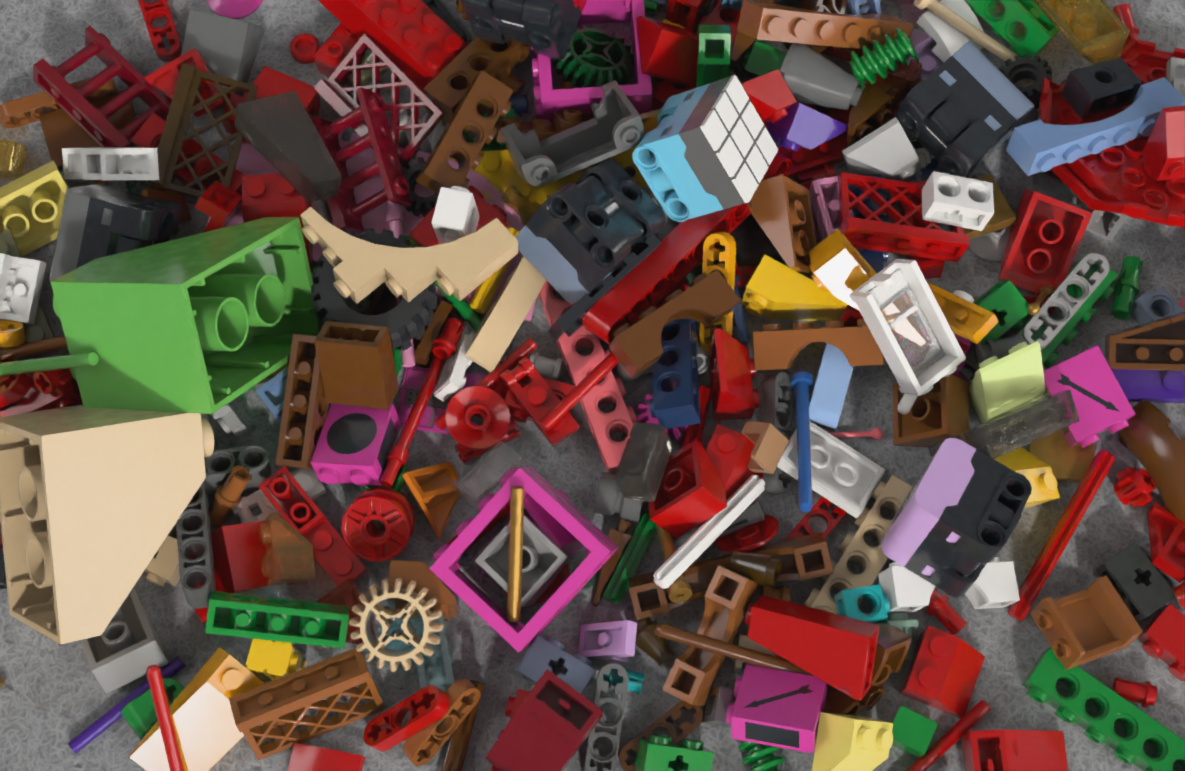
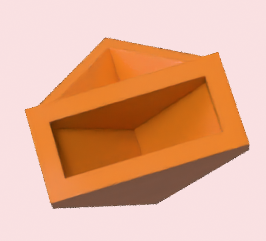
[403,461,466,540]

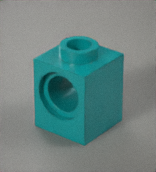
[834,584,890,623]

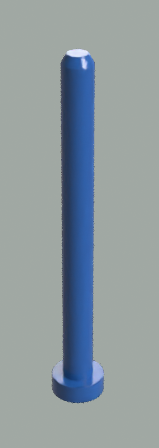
[791,371,813,512]

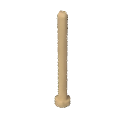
[914,0,1022,62]

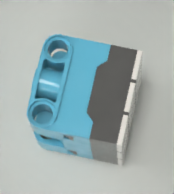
[632,75,778,222]

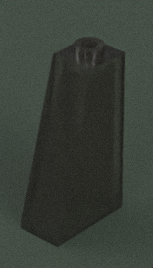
[234,91,342,202]

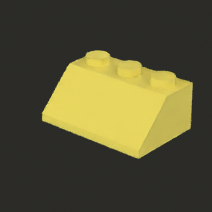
[0,160,69,256]

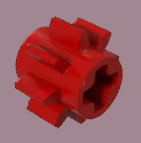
[33,355,74,397]
[1113,467,1156,507]

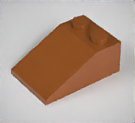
[748,174,817,278]

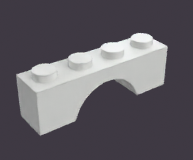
[878,557,1020,613]

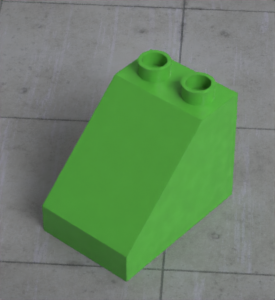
[51,217,322,414]

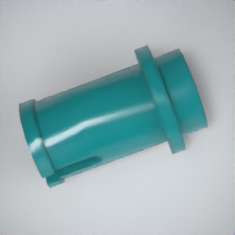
[603,661,645,694]

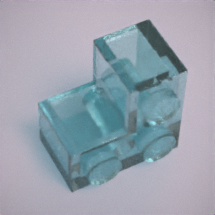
[376,615,456,691]

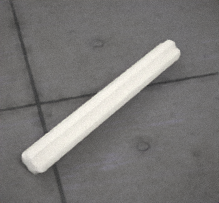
[653,475,765,589]

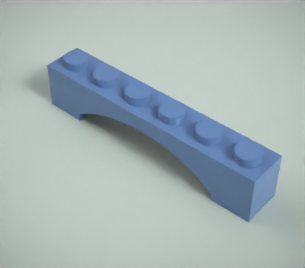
[1006,77,1185,176]

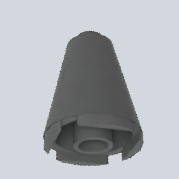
[780,43,863,110]

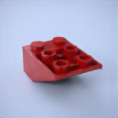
[961,729,1068,771]

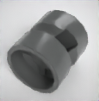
[594,471,647,522]

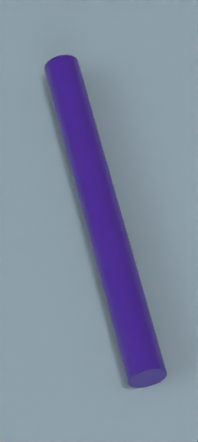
[68,656,186,753]

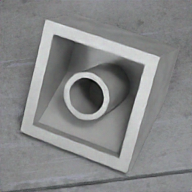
[475,514,569,607]

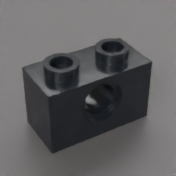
[1061,57,1142,119]

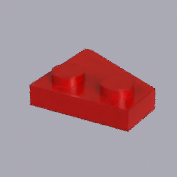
[144,48,227,118]
[1147,502,1185,583]

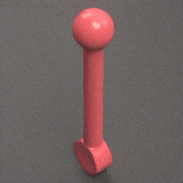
[823,428,884,440]

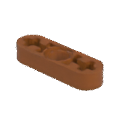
[403,678,480,766]

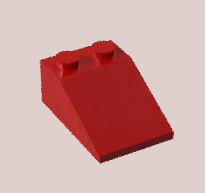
[242,171,313,273]
[997,189,1092,295]
[708,329,759,421]

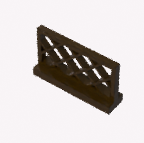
[149,63,258,198]

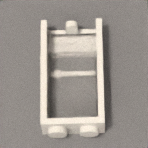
[849,259,966,396]

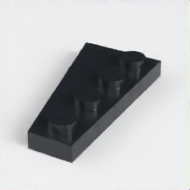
[548,234,661,341]

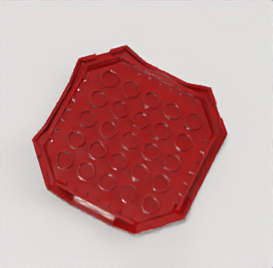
[1038,39,1185,228]

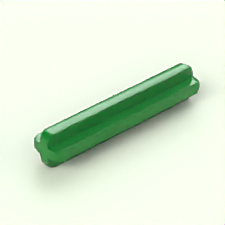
[603,513,657,604]

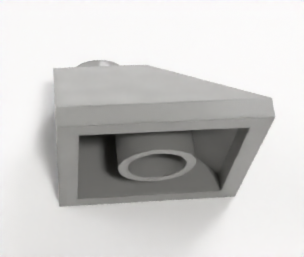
[842,117,921,182]

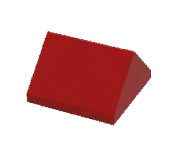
[636,16,698,86]
[211,520,281,594]

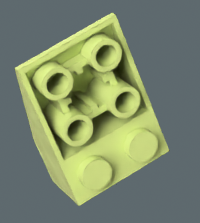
[968,341,1046,426]

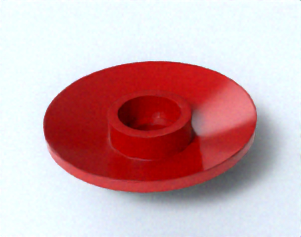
[445,386,510,449]
[715,515,779,553]

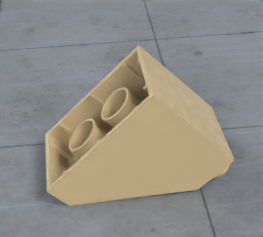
[0,405,214,644]

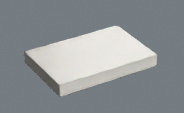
[777,421,885,518]

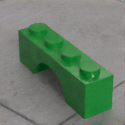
[696,24,731,88]
[1018,252,1118,369]

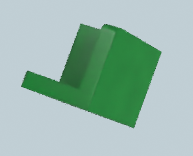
[892,706,938,758]

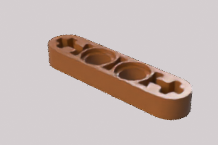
[0,78,117,128]

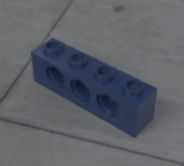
[648,319,701,430]

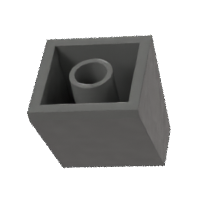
[181,9,265,99]

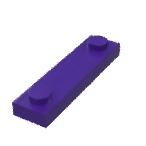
[1111,369,1185,403]

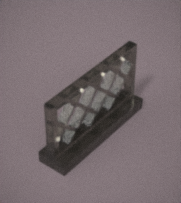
[928,390,1080,459]

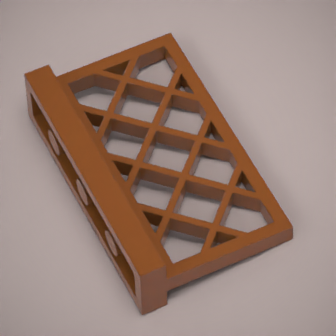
[229,648,386,761]

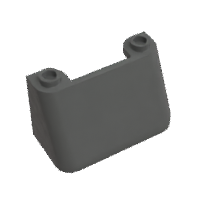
[500,80,644,186]

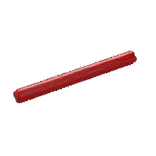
[1007,450,1115,621]

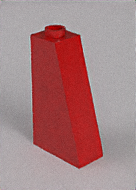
[745,595,880,701]

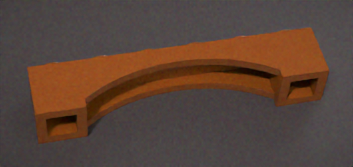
[737,0,914,50]

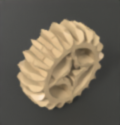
[349,577,444,672]

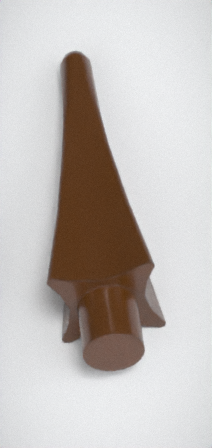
[592,519,631,606]

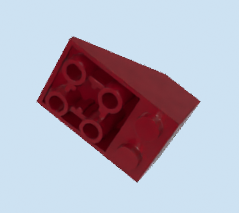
[485,669,603,771]

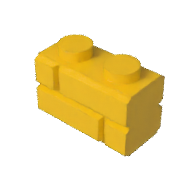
[246,639,307,681]

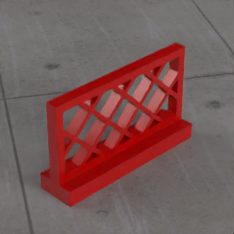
[838,172,970,262]

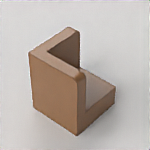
[742,421,789,474]

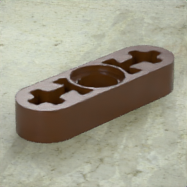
[619,701,703,771]

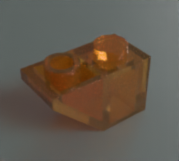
[259,513,315,586]

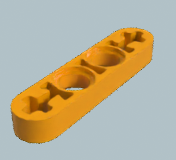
[700,232,736,355]

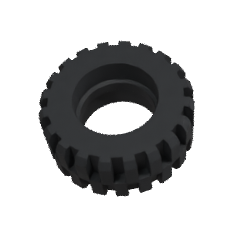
[311,228,437,355]

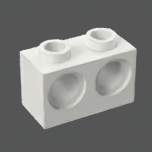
[922,171,994,231]

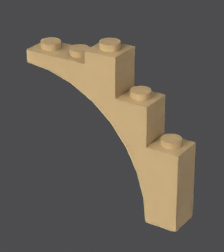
[301,207,518,304]

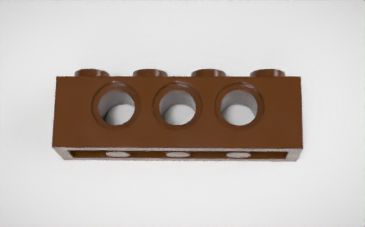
[423,38,530,123]
[416,70,514,195]
[275,334,329,469]

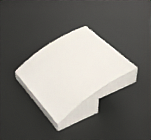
[916,0,984,63]
[0,253,46,325]

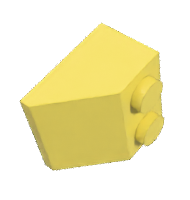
[812,712,893,771]

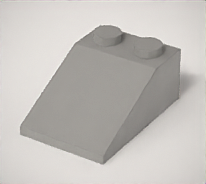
[80,585,169,694]

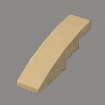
[464,255,546,372]

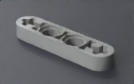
[1021,253,1110,351]

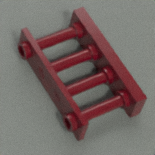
[33,26,172,147]
[305,87,412,236]

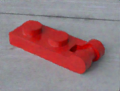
[500,356,579,447]

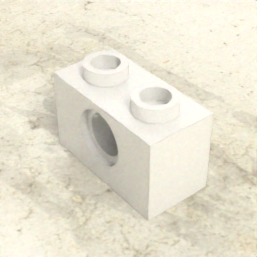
[431,186,480,244]

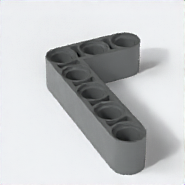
[176,445,272,608]

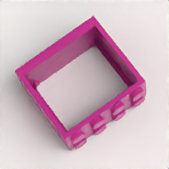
[531,0,652,123]
[429,467,619,653]

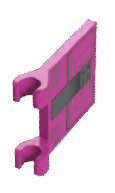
[396,366,486,435]

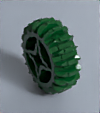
[553,24,634,88]

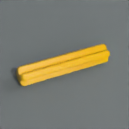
[470,227,520,314]

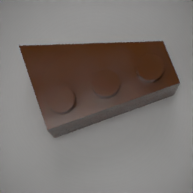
[1104,311,1185,371]

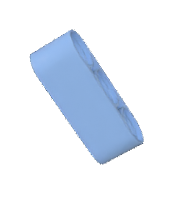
[809,343,854,429]

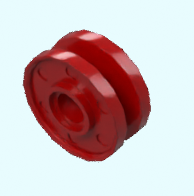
[341,487,416,562]

